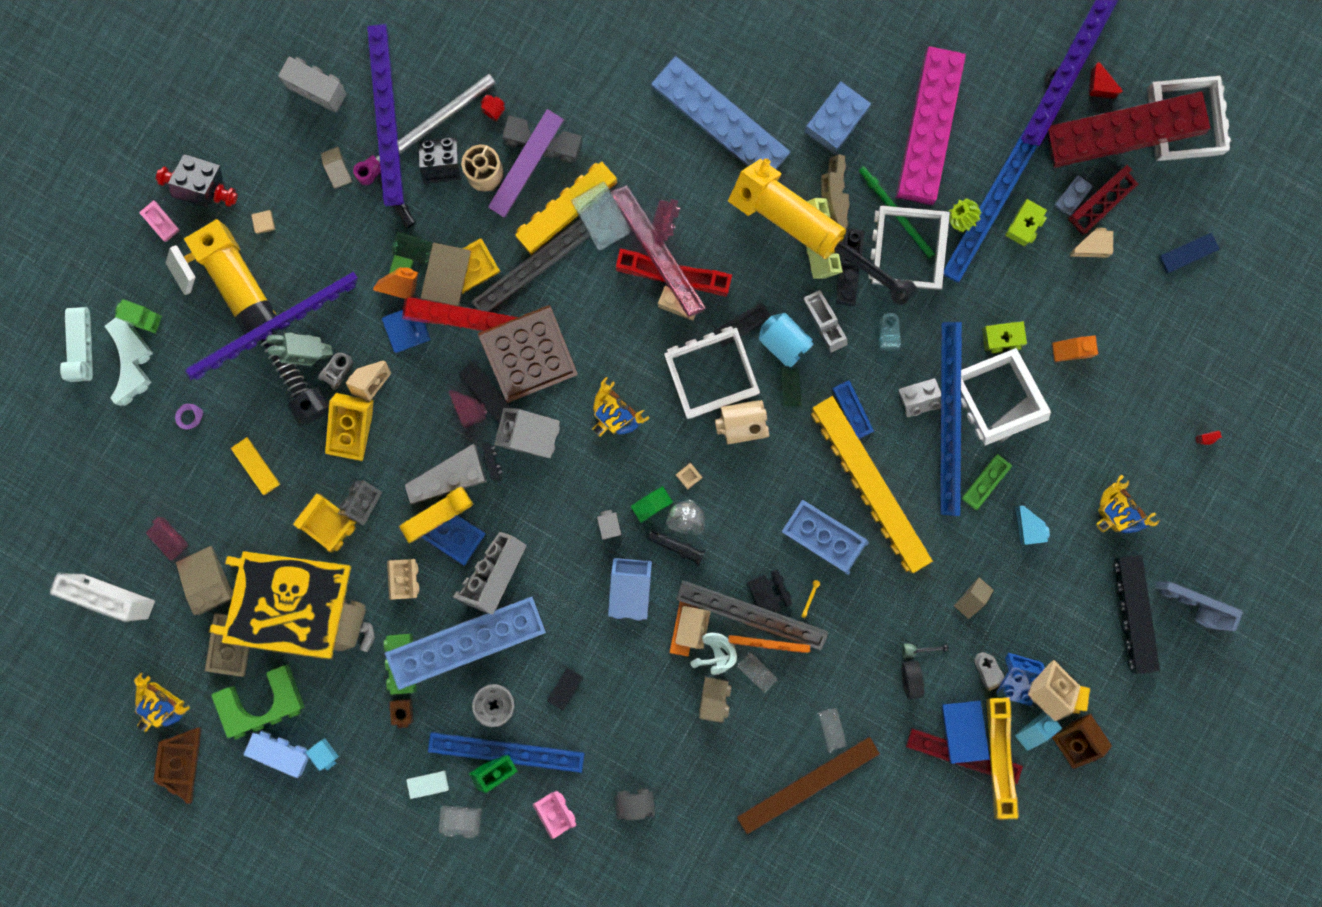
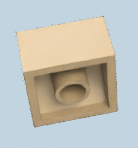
[1028,661,1081,721]

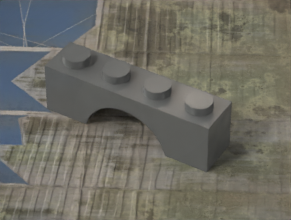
[502,116,583,163]

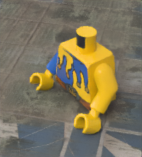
[592,377,649,437]
[1096,475,1160,533]
[135,673,190,732]

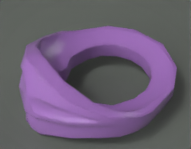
[175,404,203,430]

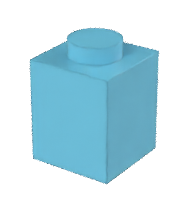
[306,739,339,771]

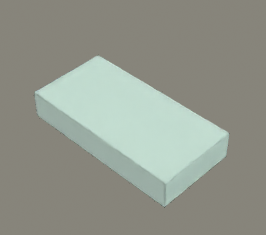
[407,771,449,799]

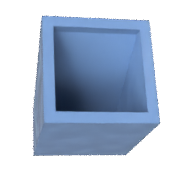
[608,558,652,620]

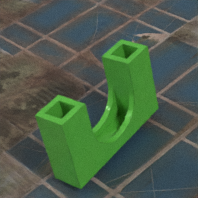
[211,664,305,740]

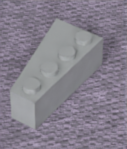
[405,444,487,504]
[453,532,527,615]

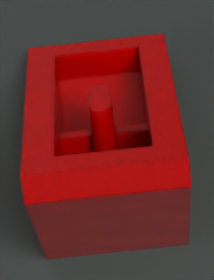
[1088,62,1123,99]

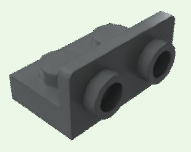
[338,480,382,525]

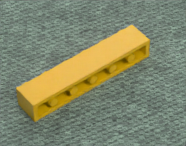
[515,162,617,255]

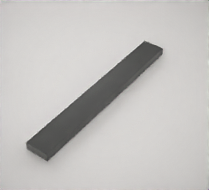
[471,210,603,312]
[676,580,828,650]

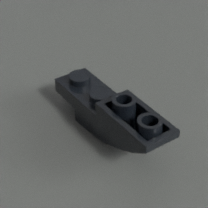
[836,228,865,306]

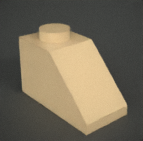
[1070,228,1113,257]
[658,286,700,321]
[346,361,391,402]

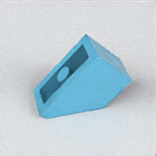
[1015,506,1050,545]
[1014,711,1062,751]

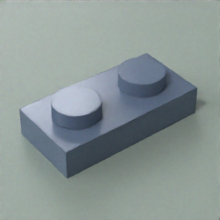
[1054,175,1093,217]

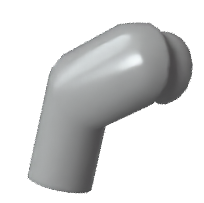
[360,622,375,652]

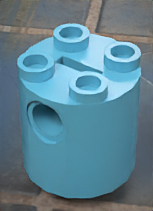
[759,313,814,368]

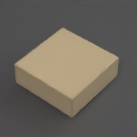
[251,210,275,234]
[676,463,702,490]

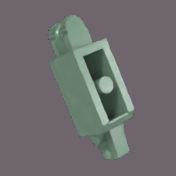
[266,332,333,366]

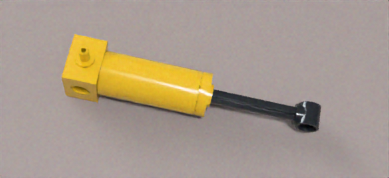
[728,158,917,305]

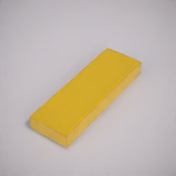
[231,437,280,495]

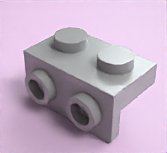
[898,378,941,417]

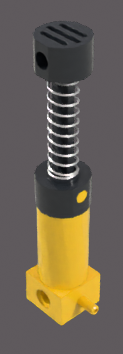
[184,219,329,426]

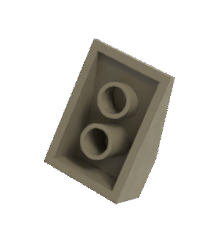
[176,546,233,615]

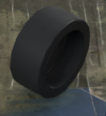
[901,661,924,699]

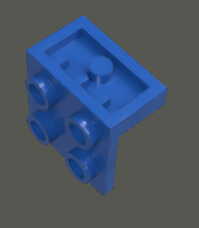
[382,310,431,353]
[996,653,1045,706]

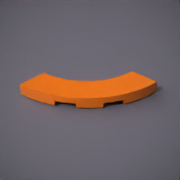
[728,635,811,653]

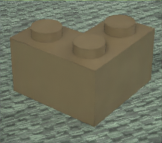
[699,677,731,722]

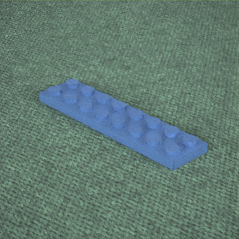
[651,56,790,169]
[385,596,546,690]

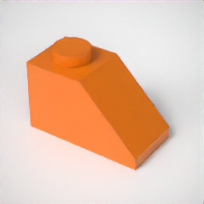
[373,267,418,299]
[1052,335,1098,362]

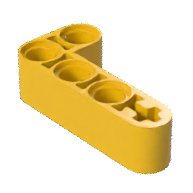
[399,487,473,543]

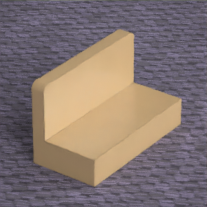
[676,606,711,649]

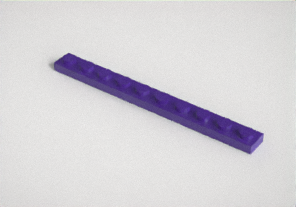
[1021,0,1118,146]
[367,24,404,206]
[185,272,358,381]

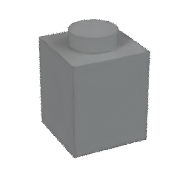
[597,510,621,540]

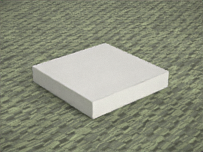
[166,245,195,295]

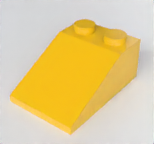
[325,393,374,461]

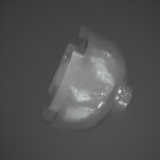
[666,500,705,535]

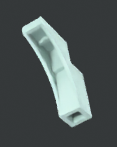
[105,318,153,406]

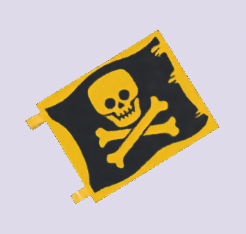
[209,551,351,659]

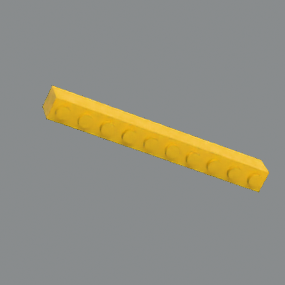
[811,396,933,573]

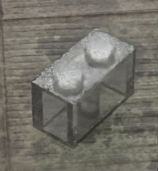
[439,806,482,838]

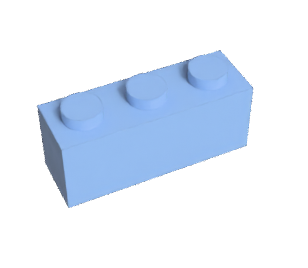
[244,730,309,778]

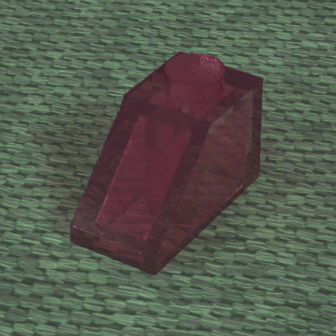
[448,390,488,428]

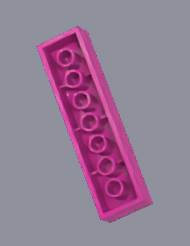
[896,46,966,205]

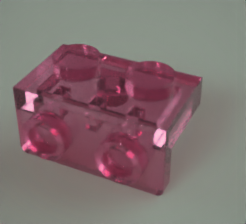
[650,199,681,241]

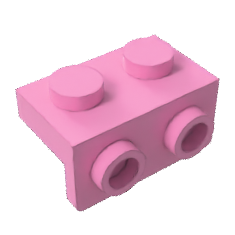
[532,791,576,839]

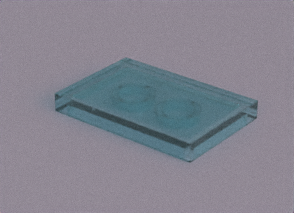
[571,181,632,251]

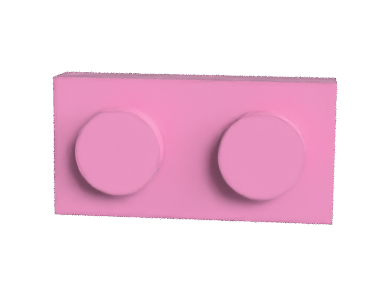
[139,200,180,242]

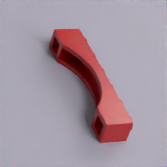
[616,248,732,297]
[402,297,518,332]

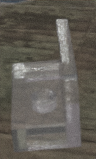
[817,708,847,753]

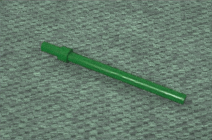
[858,166,935,259]

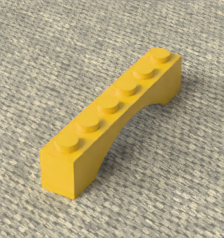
[986,698,1018,819]

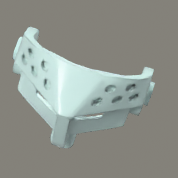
[691,633,737,674]

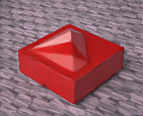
[1195,430,1222,445]

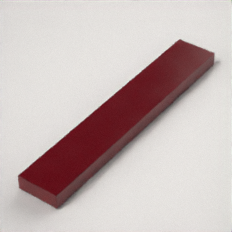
[906,728,1023,784]

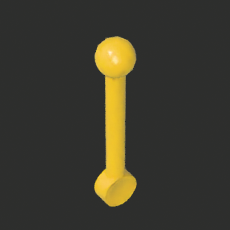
[801,580,820,618]

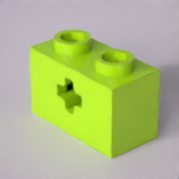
[1005,199,1047,247]
[982,321,1027,354]

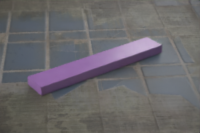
[488,109,564,217]

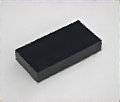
[547,667,583,711]

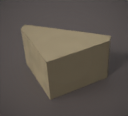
[321,147,352,189]
[954,577,994,619]

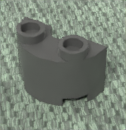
[614,789,655,820]

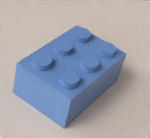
[805,81,871,154]

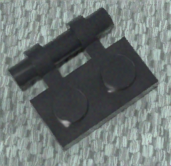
[747,569,793,612]

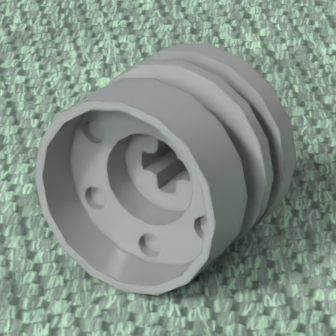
[472,684,514,727]

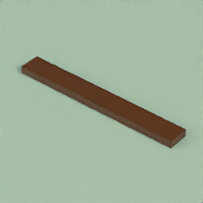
[737,737,880,834]

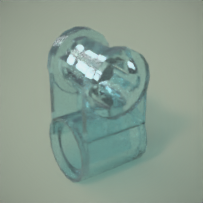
[879,313,901,350]

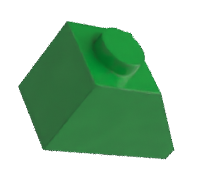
[630,486,673,523]
[469,755,518,793]

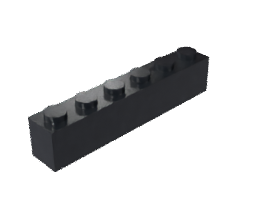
[1112,555,1160,674]

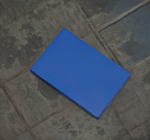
[421,502,486,566]
[941,701,990,764]

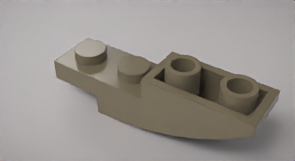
[821,154,850,229]

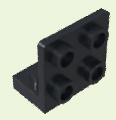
[419,138,461,184]

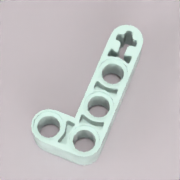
[60,307,93,382]

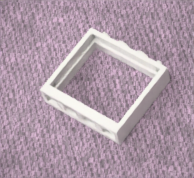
[1147,76,1231,161]
[869,206,950,290]
[664,326,760,419]
[961,348,1051,445]
[51,574,155,621]

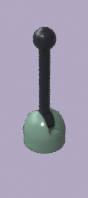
[902,644,949,659]

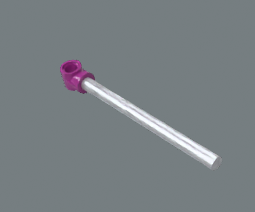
[353,74,495,185]

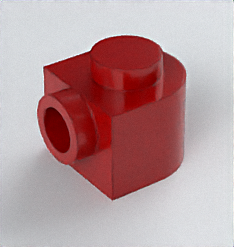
[481,95,505,121]

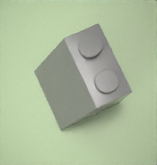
[494,408,560,458]

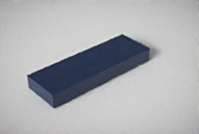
[1159,232,1220,274]

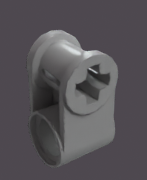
[318,353,353,390]
[974,652,1005,691]

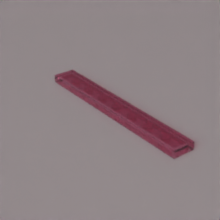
[610,186,705,317]

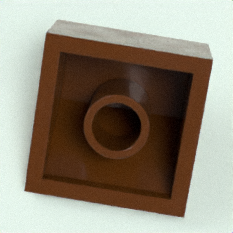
[1052,713,1112,769]

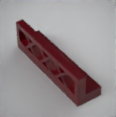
[1068,165,1139,235]

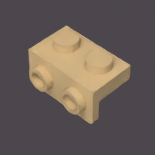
[387,559,419,600]

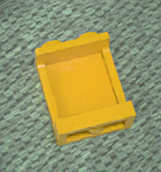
[293,493,356,553]

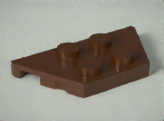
[154,727,202,804]

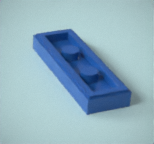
[832,380,874,439]

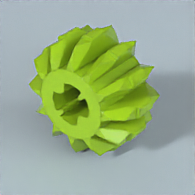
[948,198,981,232]

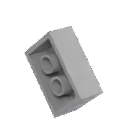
[278,57,347,113]

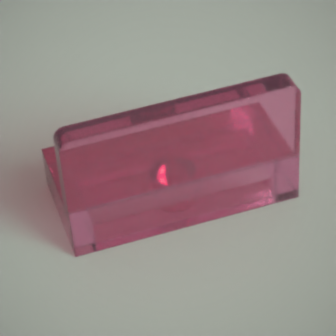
[146,517,189,560]

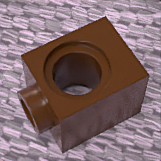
[390,699,414,728]

